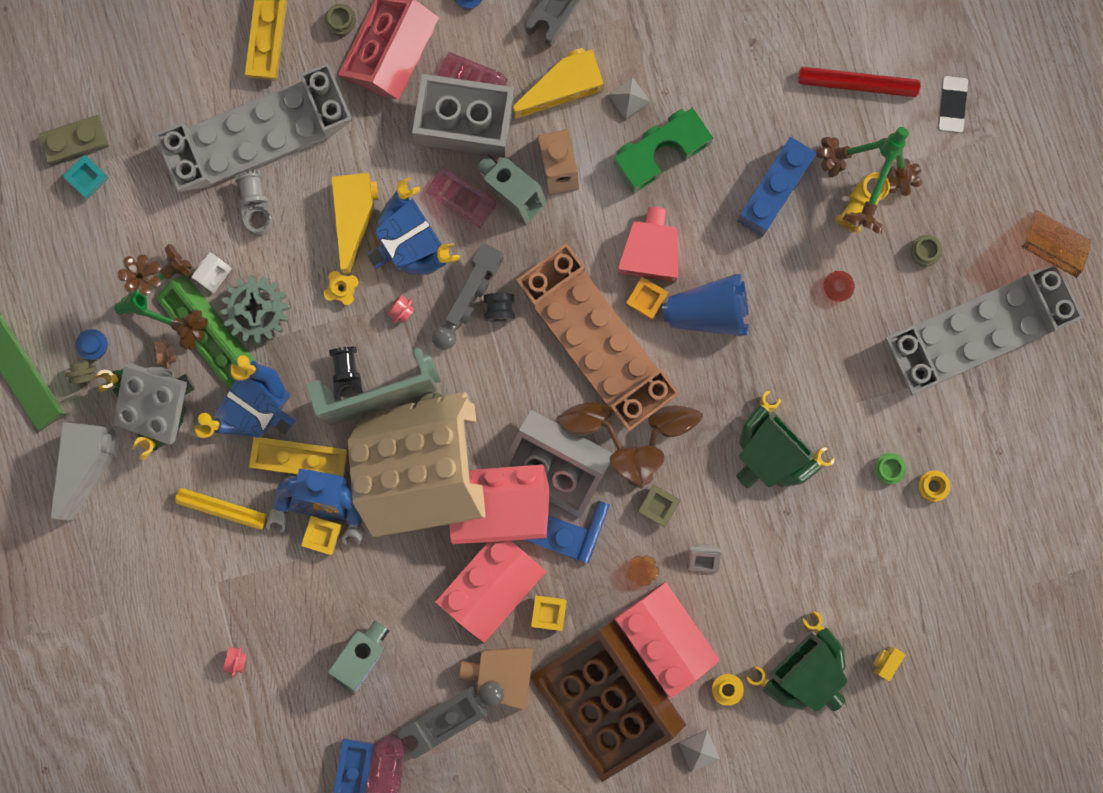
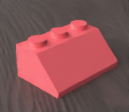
[338,0,439,100]
[449,464,550,544]
[436,540,546,643]
[614,582,720,699]

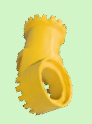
[835,173,890,234]

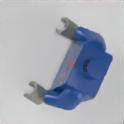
[266,469,365,547]

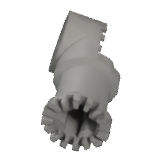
[235,170,273,236]

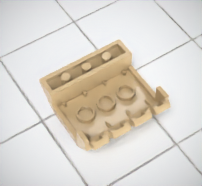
[348,392,486,538]

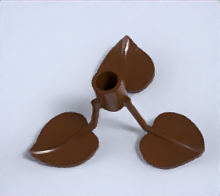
[556,402,703,488]

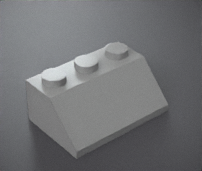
[412,74,515,158]
[501,410,613,518]

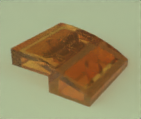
[1022,209,1091,278]

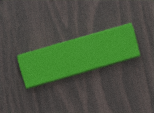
[155,275,256,390]
[0,313,66,431]

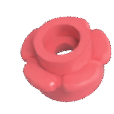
[386,295,414,324]
[223,647,247,677]

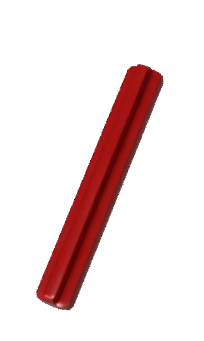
[798,66,921,97]

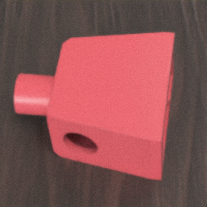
[617,207,678,282]

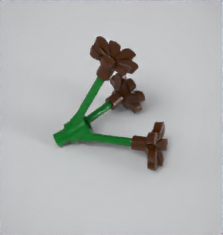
[816,127,922,234]
[114,244,208,350]

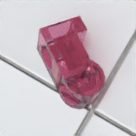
[366,734,405,793]

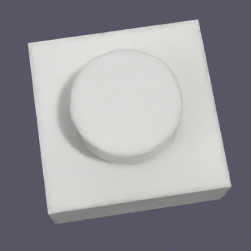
[192,252,232,293]

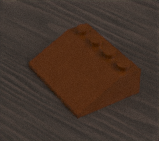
[531,620,686,782]

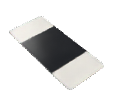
[939,76,968,132]

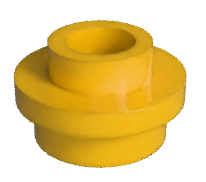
[918,470,950,502]
[712,673,744,706]

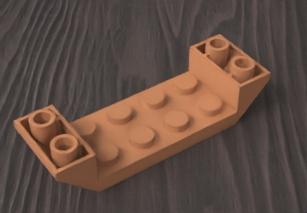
[516,243,680,431]

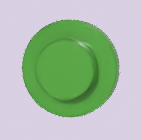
[874,453,906,484]

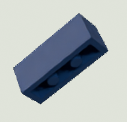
[737,136,817,237]

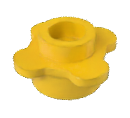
[324,271,359,305]

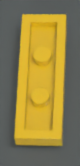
[245,0,287,81]
[249,437,348,477]

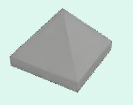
[608,77,651,120]
[687,543,722,573]
[678,730,720,772]

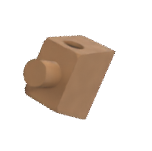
[536,129,579,195]
[459,647,533,710]

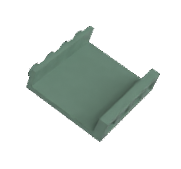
[306,348,441,425]

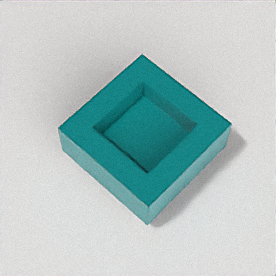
[63,154,109,200]

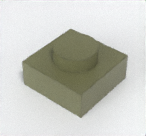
[638,485,681,528]

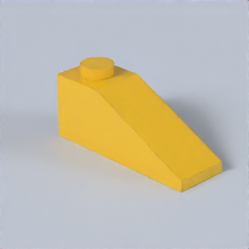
[513,48,604,119]
[332,173,379,274]

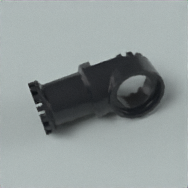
[329,346,364,402]

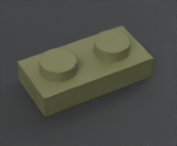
[39,115,109,165]

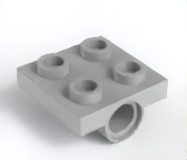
[113,363,187,445]

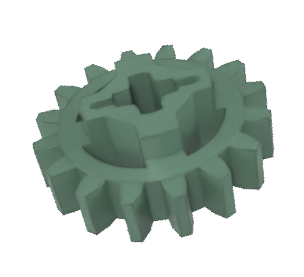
[220,275,290,344]

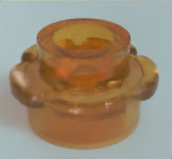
[628,555,659,586]

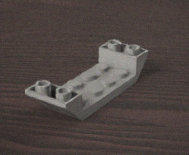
[154,63,353,192]
[885,261,1084,395]

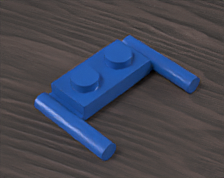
[524,500,610,564]

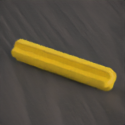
[175,488,267,530]

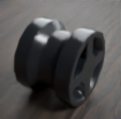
[484,293,515,322]

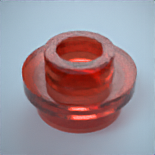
[823,271,855,302]

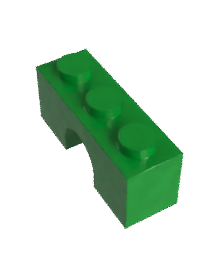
[614,107,713,194]

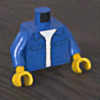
[367,177,460,275]
[194,355,296,438]

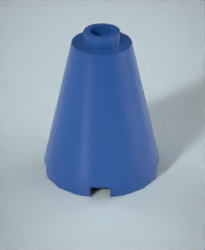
[662,274,749,336]

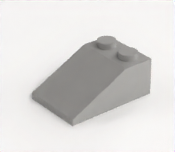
[50,422,119,521]

